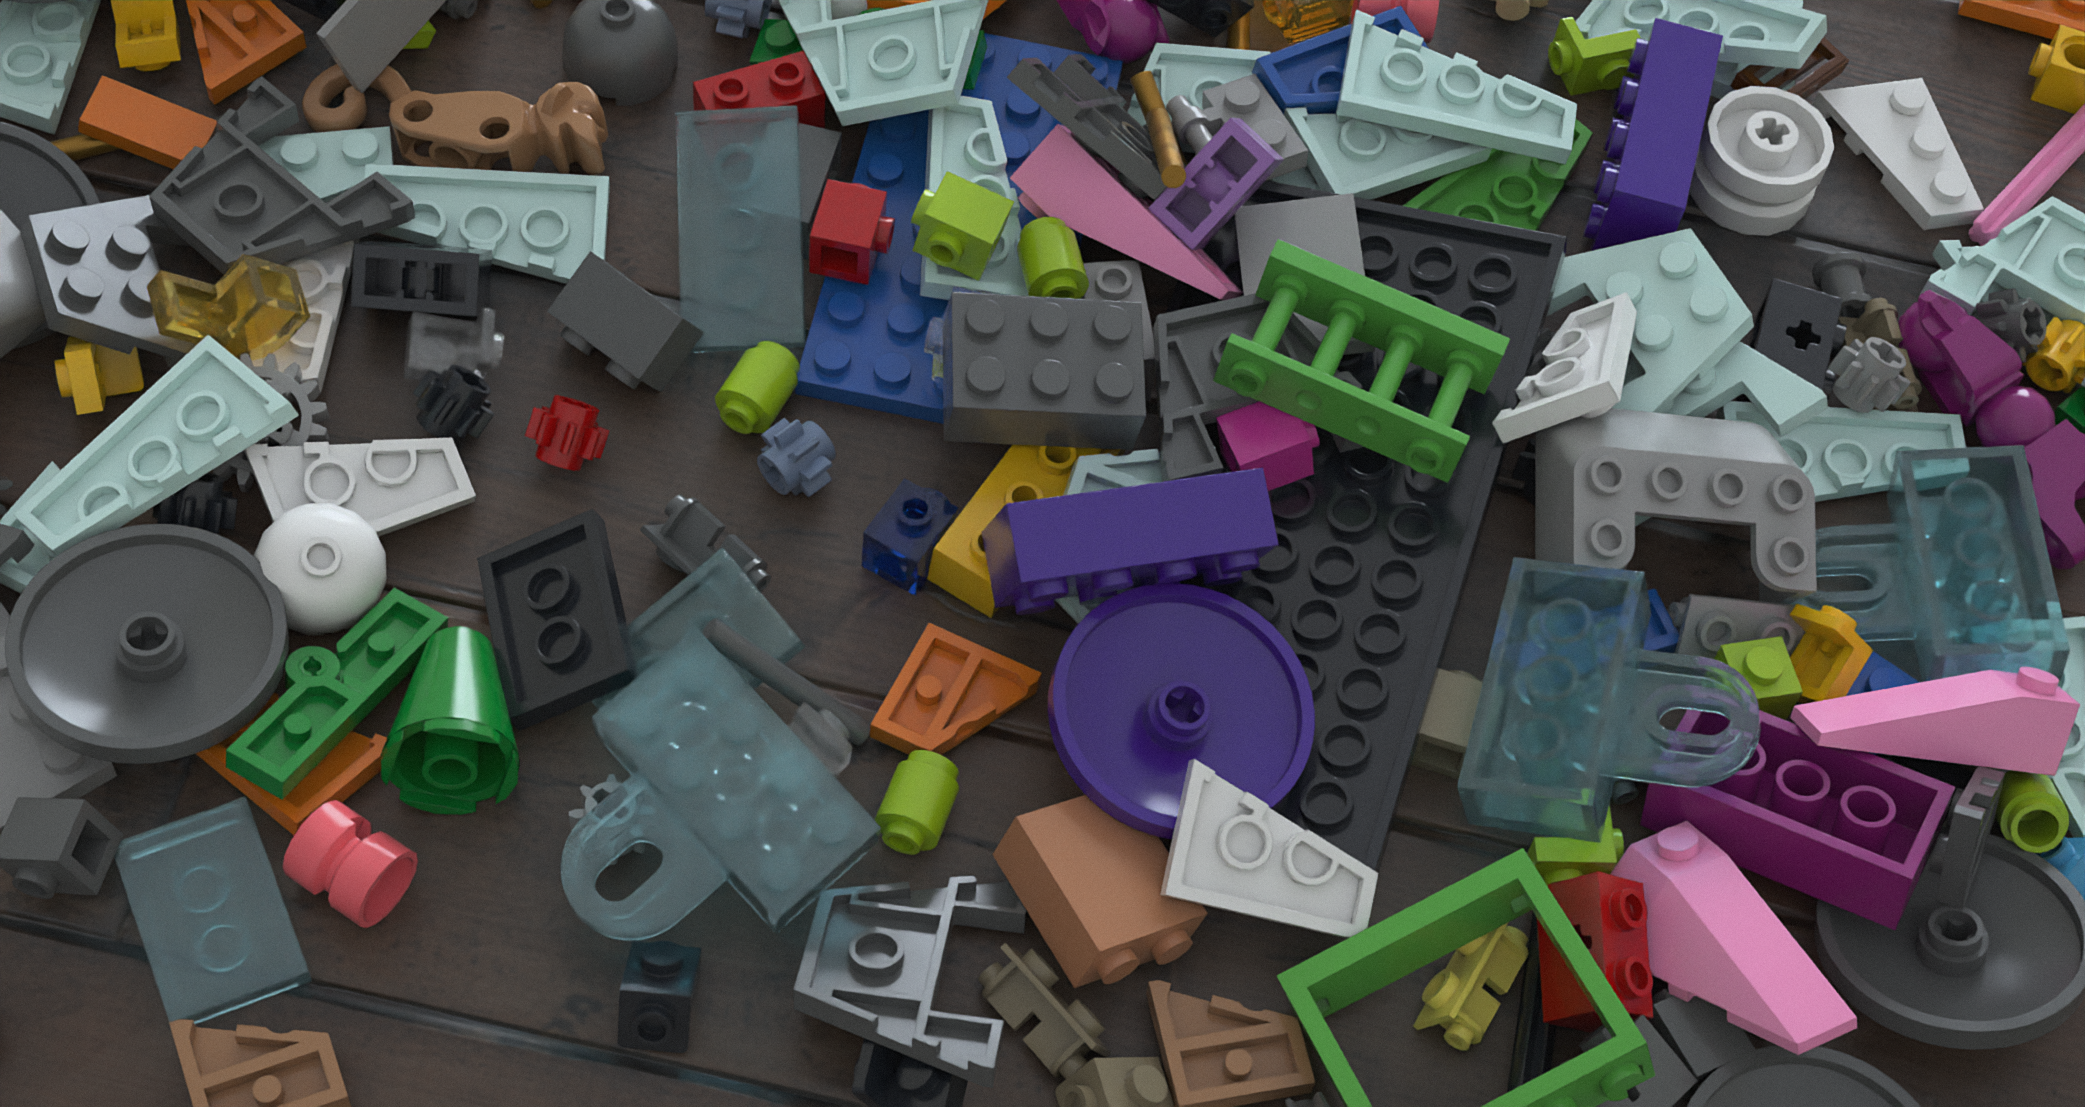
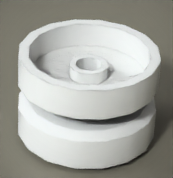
[1689,86,1834,236]

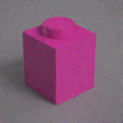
[1216,401,1319,491]

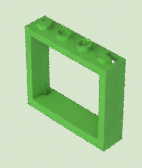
[1277,848,1655,1107]

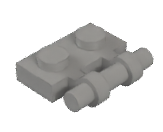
[1166,74,1308,181]

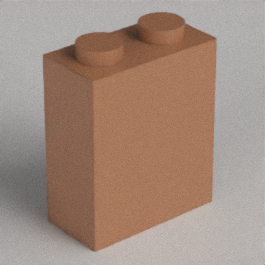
[992,795,1208,988]

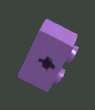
[1148,118,1284,250]

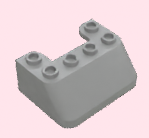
[1535,408,1817,604]

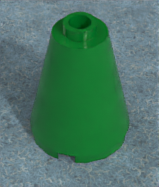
[381,626,520,815]

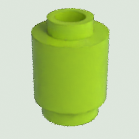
[1017,217,1089,299]
[715,341,800,434]
[874,750,959,855]
[1996,770,2069,853]

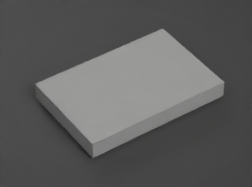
[1235,193,1375,355]

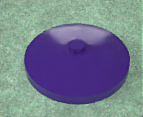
[1048,583,1315,839]

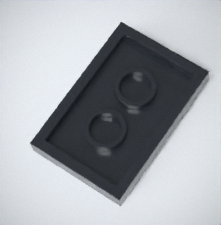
[477,509,639,731]

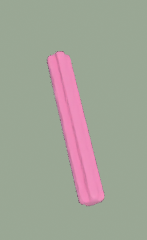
[1968,104,2085,246]

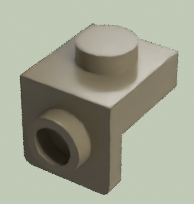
[1055,1057,1175,1107]

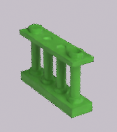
[1213,239,1510,483]

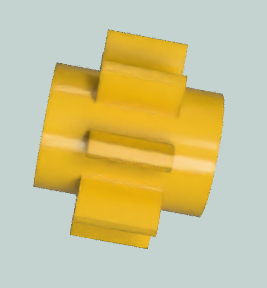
[2022,317,2085,393]

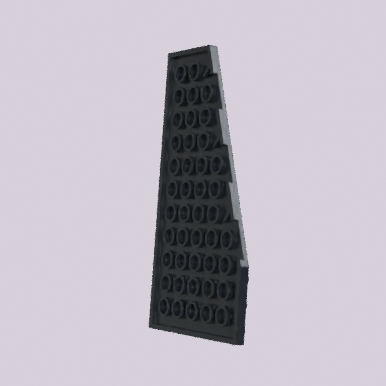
[1166,181,1567,873]

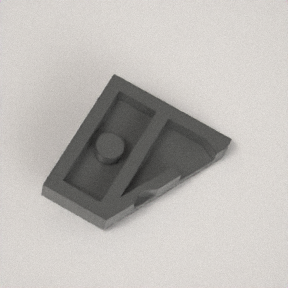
[1929,766,2005,909]

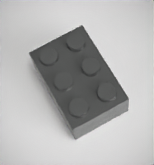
[943,292,1146,450]

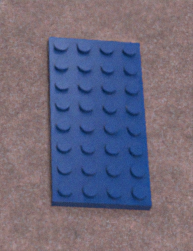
[795,33,1123,424]

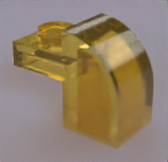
[147,254,311,360]

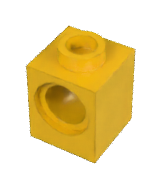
[2028,24,2085,114]

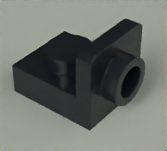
[852,1038,968,1107]

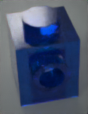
[862,478,959,596]

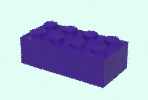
[1583,18,1723,251]
[982,468,1279,615]

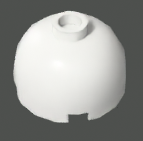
[254,503,387,636]

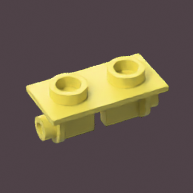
[1413,922,1529,1051]

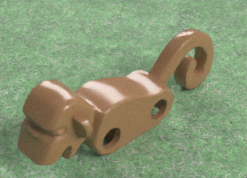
[302,64,609,175]

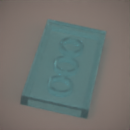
[675,106,806,353]

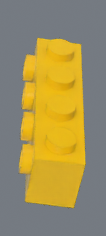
[927,445,1126,618]

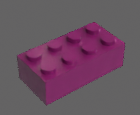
[1640,687,1955,930]

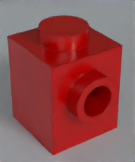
[809,179,895,285]

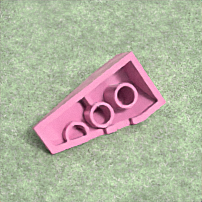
[1010,124,1243,300]
[1790,667,2080,776]
[1611,821,1857,1055]

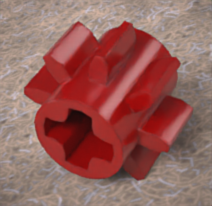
[525,395,610,471]

